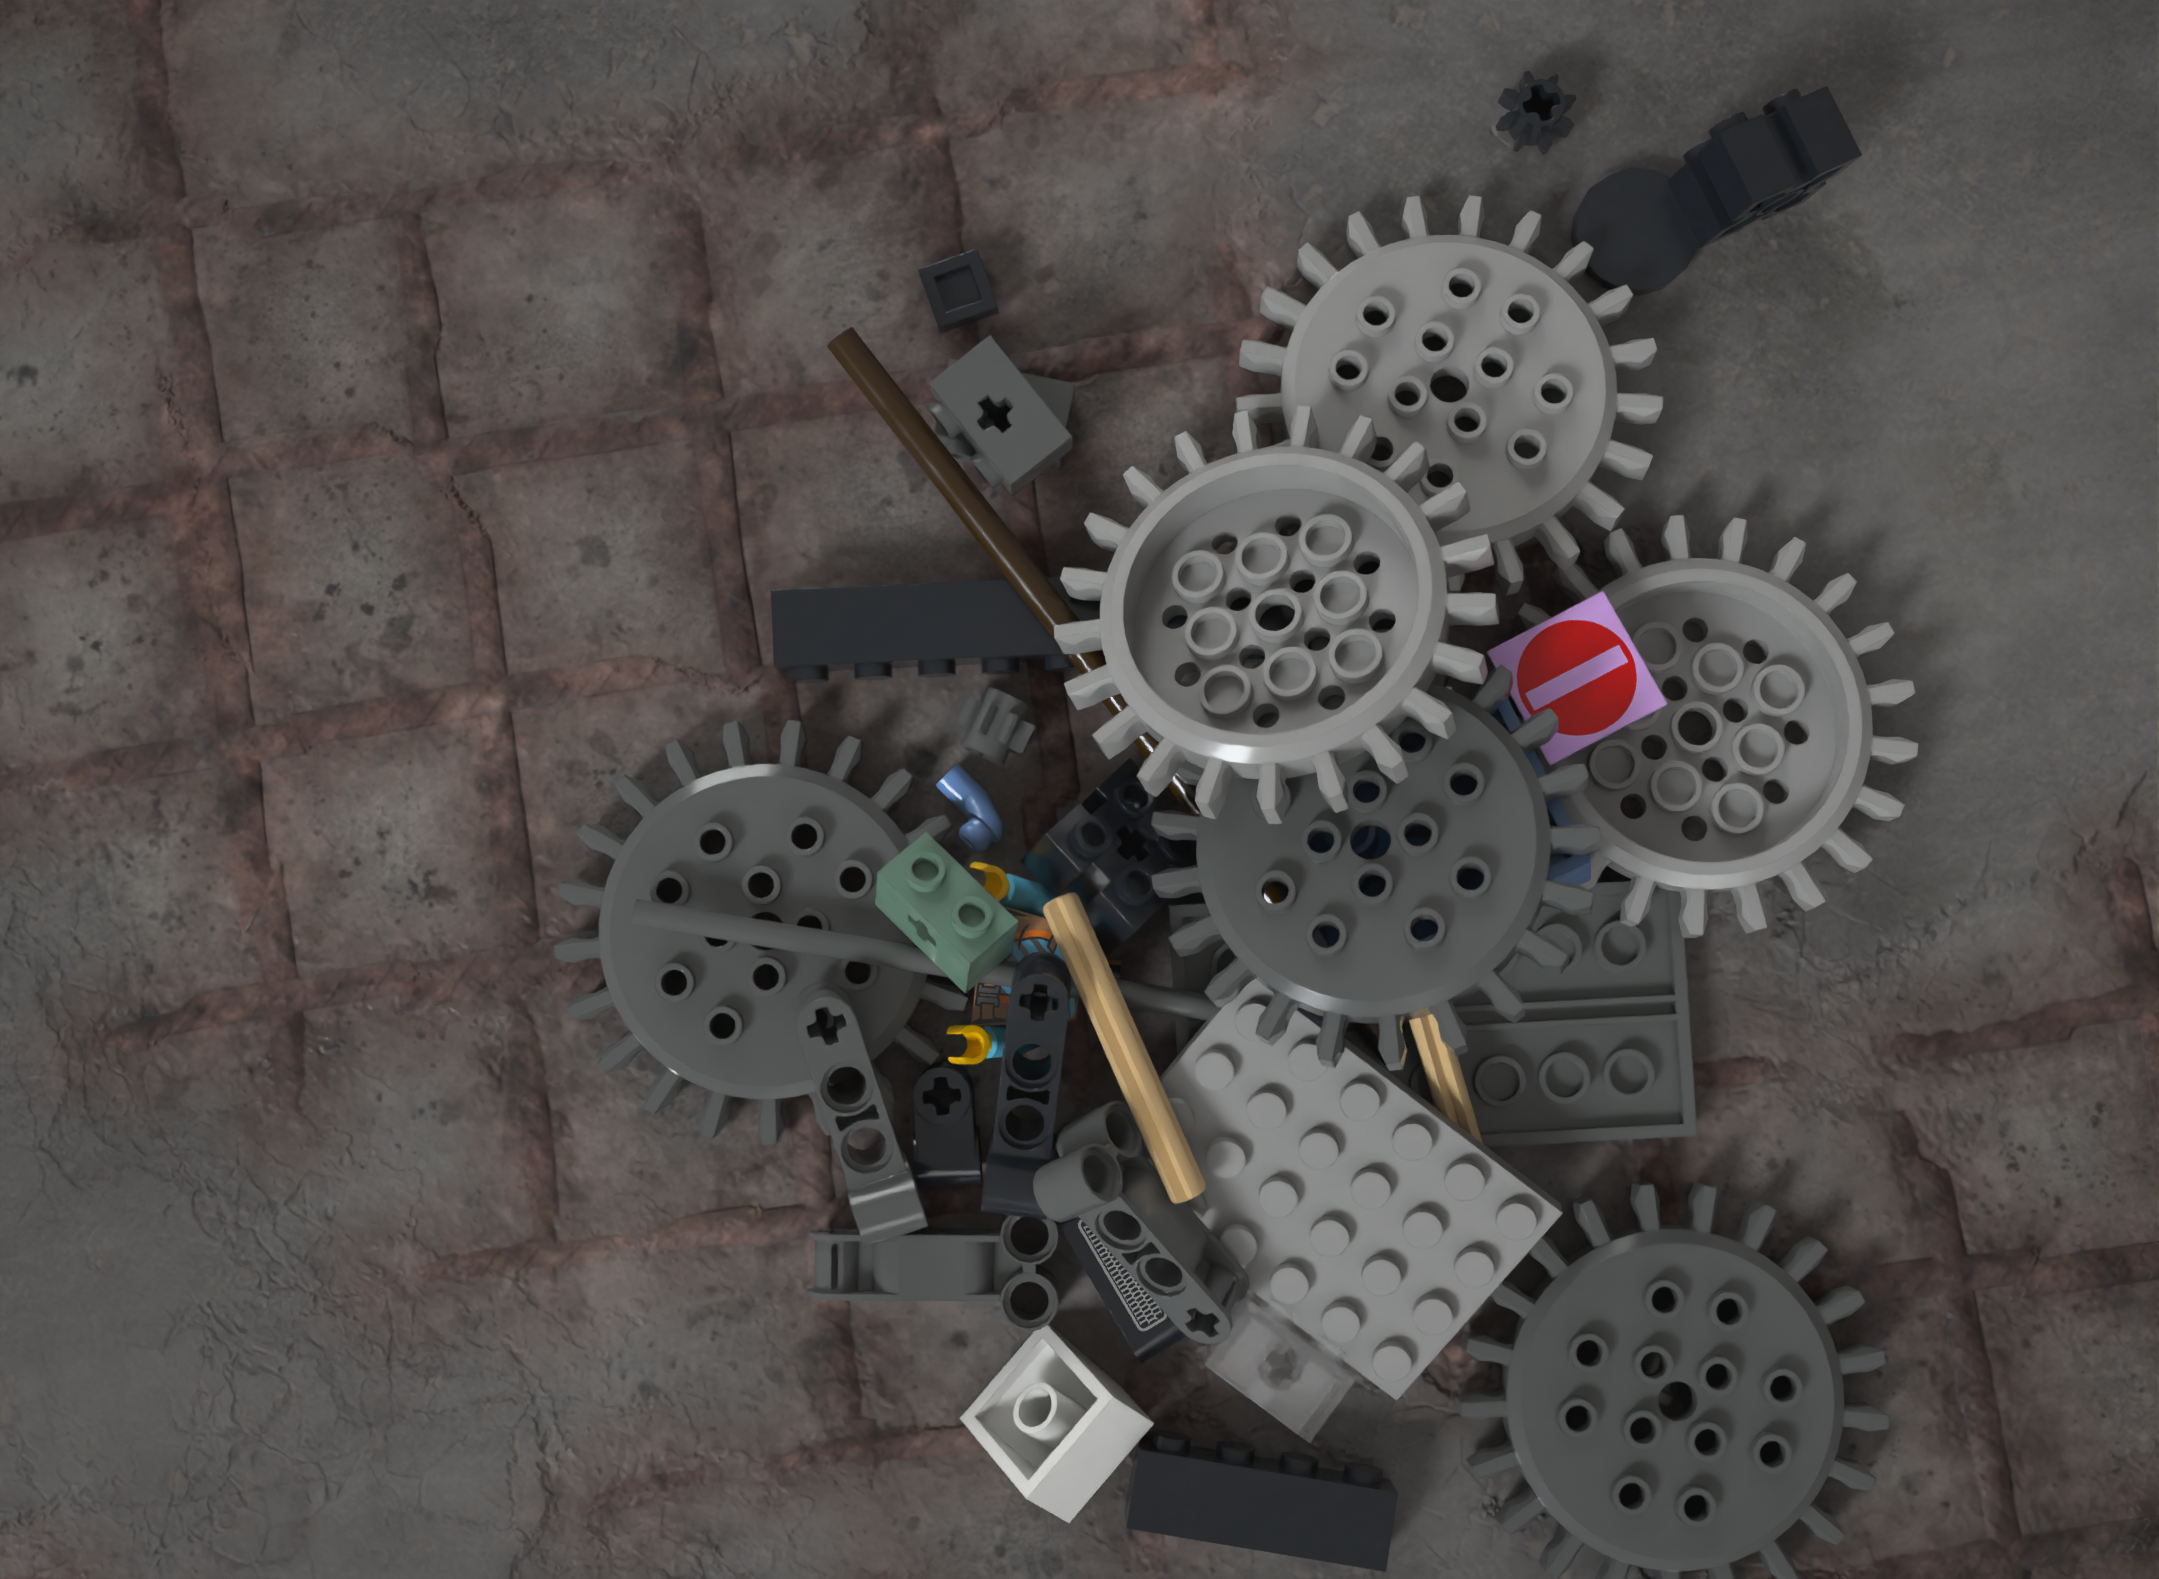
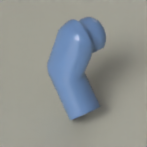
[935,764,1005,853]

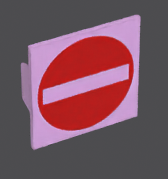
[1487,591,1667,766]

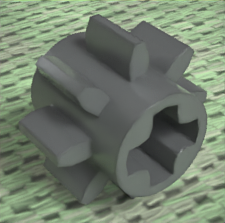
[955,687,1036,765]

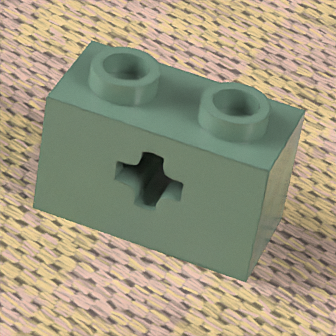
[875,832,1019,993]

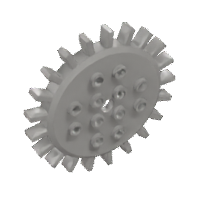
[1235,195,1663,596]
[1054,406,1500,824]
[1491,515,1919,938]

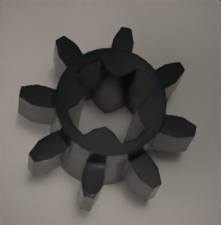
[1496,71,1576,155]

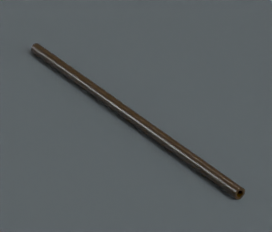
[827,327,1409,1065]

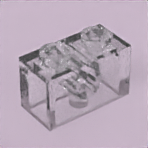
[1201,1293,1356,1443]

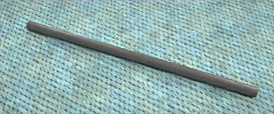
[632,899,1217,1020]

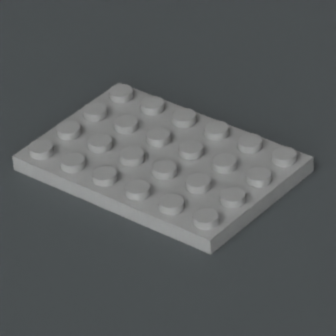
[1141,979,1563,1401]

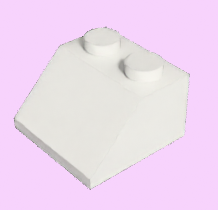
[960,1324,1154,1523]

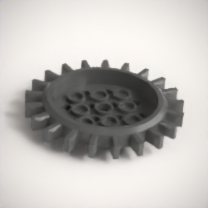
[1151,629,1600,1071]
[554,720,974,1145]
[1455,1180,1890,1579]

